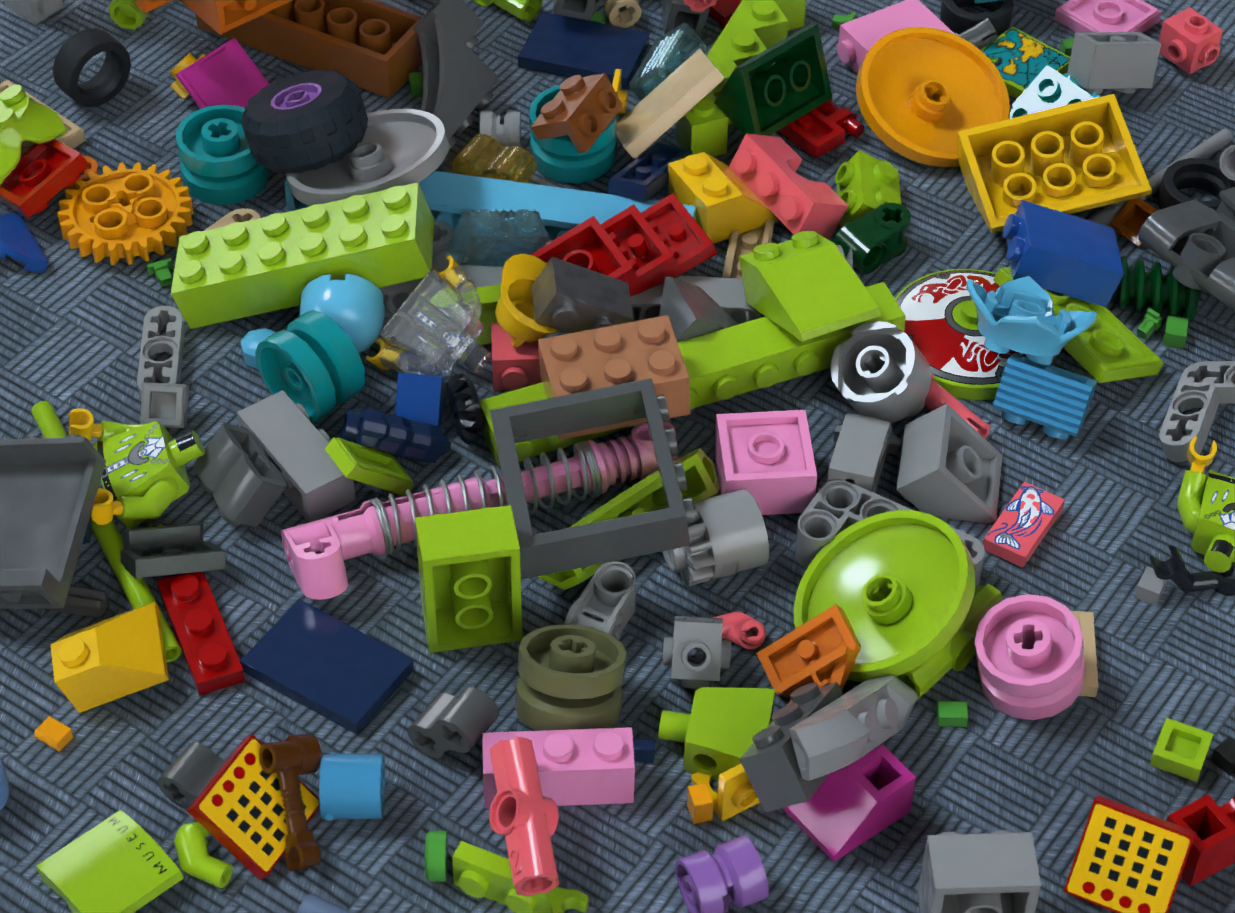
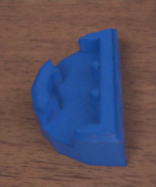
[0,213,49,273]

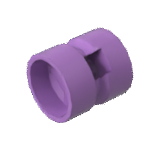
[675,835,769,913]

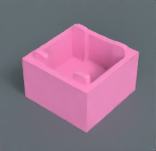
[714,410,817,515]

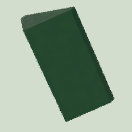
[715,24,833,136]

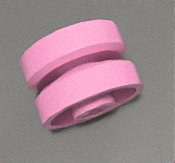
[975,594,1085,720]

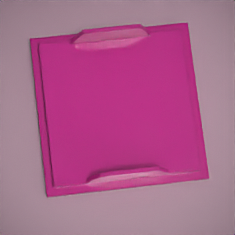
[175,37,270,109]

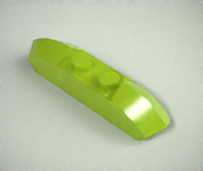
[538,448,720,590]

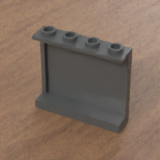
[0,434,106,609]

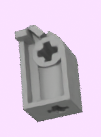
[827,413,901,493]

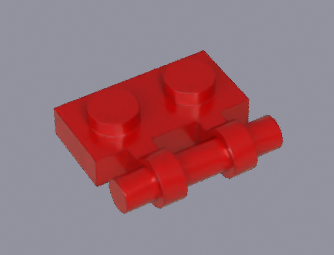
[779,98,865,159]

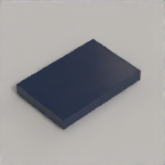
[518,11,650,89]
[240,599,414,734]

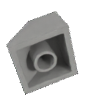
[896,404,1003,524]

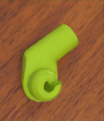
[174,822,233,889]

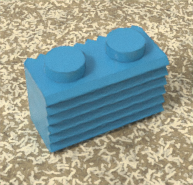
[992,353,1098,439]

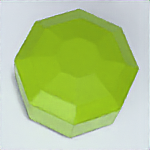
[108,0,148,30]

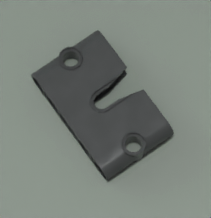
[1138,187,1235,312]

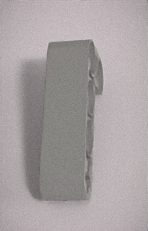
[795,480,985,586]

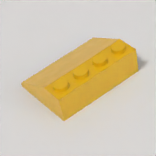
[957,94,1152,233]

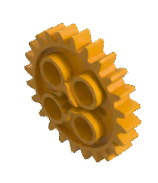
[57,162,194,265]

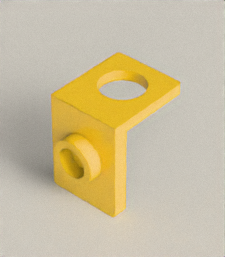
[691,763,760,821]

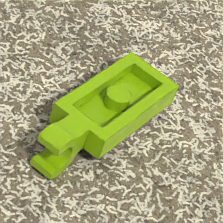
[452,841,588,913]

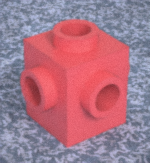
[1159,7,1223,75]

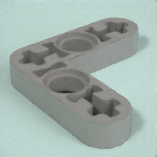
[1159,361,1235,462]

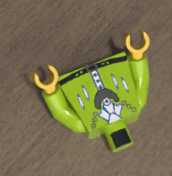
[69,408,205,529]
[1177,436,1235,573]

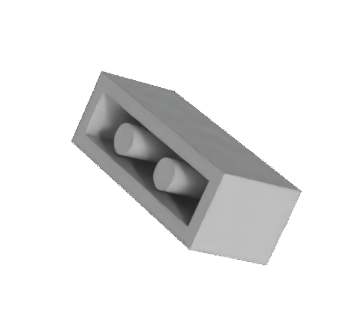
[237,390,356,523]

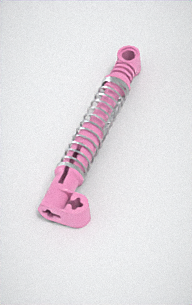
[281,422,678,600]

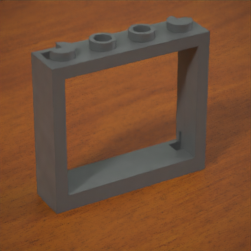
[490,378,696,579]

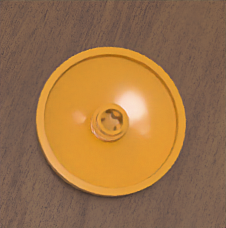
[856,27,1010,167]

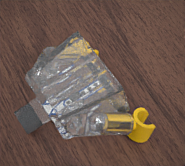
[365,255,491,375]

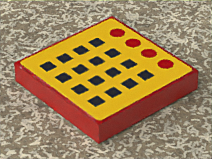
[186,734,320,879]
[1063,795,1197,913]

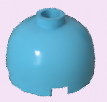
[299,274,385,353]

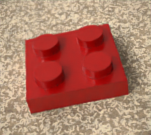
[0,139,90,218]

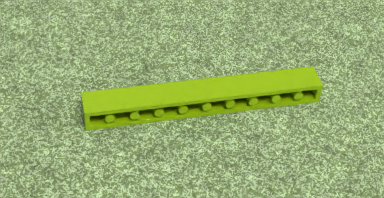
[479,282,906,467]

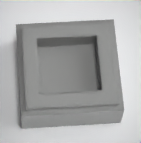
[140,382,189,429]

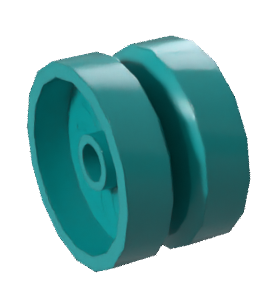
[529,85,617,183]
[175,104,270,205]
[255,310,366,423]

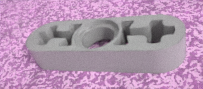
[137,306,185,401]

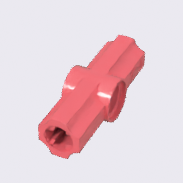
[489,737,560,897]

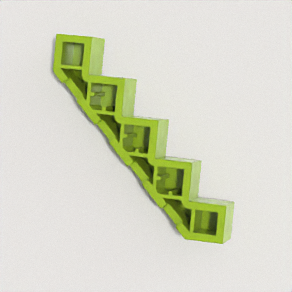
[675,0,806,157]

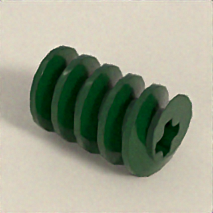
[1111,256,1201,322]

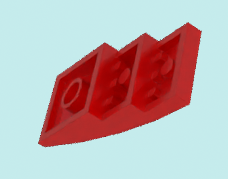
[530,193,717,297]

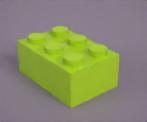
[415,505,523,653]

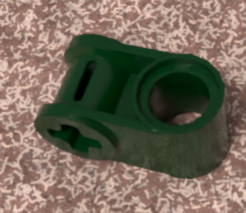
[833,203,911,274]

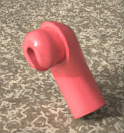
[712,611,766,649]

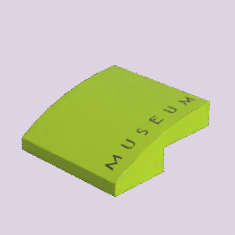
[36,810,184,913]

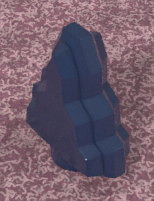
[341,408,451,463]

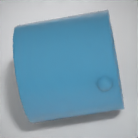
[319,752,385,821]

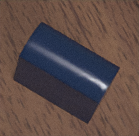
[633,737,655,763]

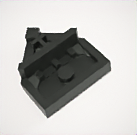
[120,519,226,578]

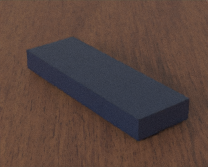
[608,142,693,202]

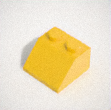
[668,152,778,244]

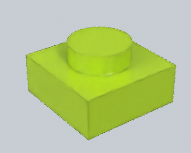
[1150,718,1214,782]

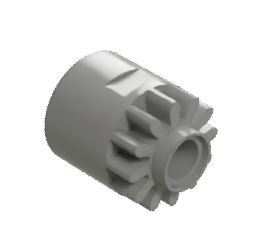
[662,489,769,586]

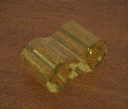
[452,134,538,183]

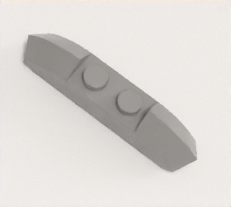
[789,675,919,781]

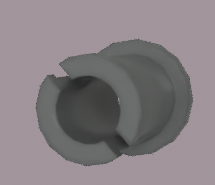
[954,18,998,49]

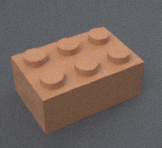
[538,315,690,440]

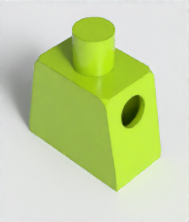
[658,687,776,781]

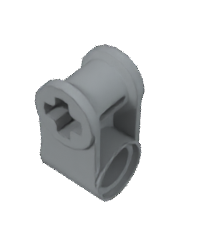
[564,561,636,640]

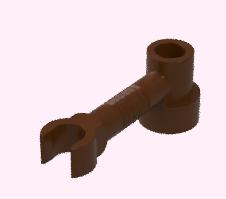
[259,734,321,871]

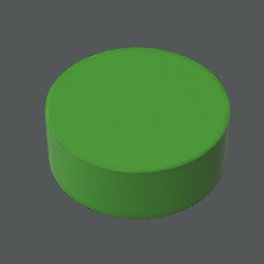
[425,830,448,882]

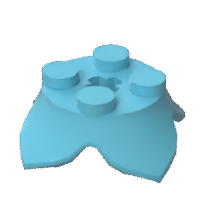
[966,275,1098,365]

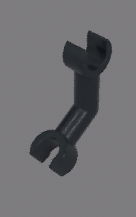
[1149,545,1235,596]

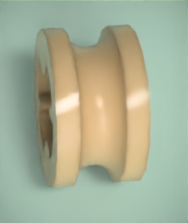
[604,0,642,28]

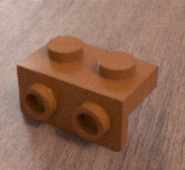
[530,73,622,153]

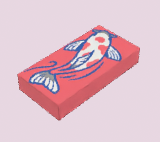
[983,481,1065,568]

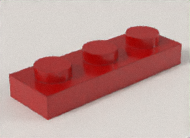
[157,571,245,696]

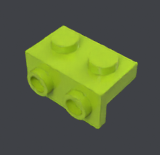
[835,150,901,228]

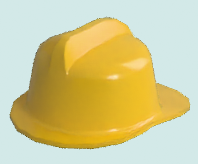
[495,254,559,348]

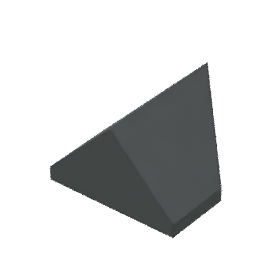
[659,277,738,342]

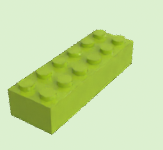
[171,182,434,329]

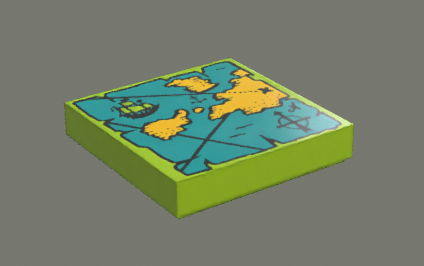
[981,26,1070,100]

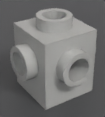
[662,616,731,689]

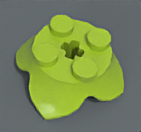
[0,84,68,185]

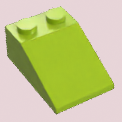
[739,231,881,342]

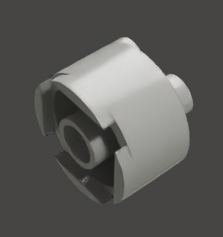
[830,321,931,423]

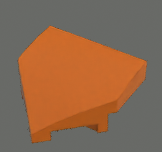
[756,604,861,699]

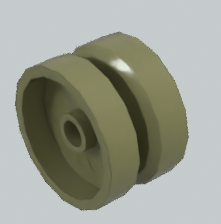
[515,624,627,731]

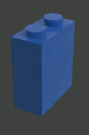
[1003,200,1124,307]

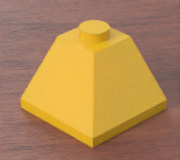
[50,601,169,713]

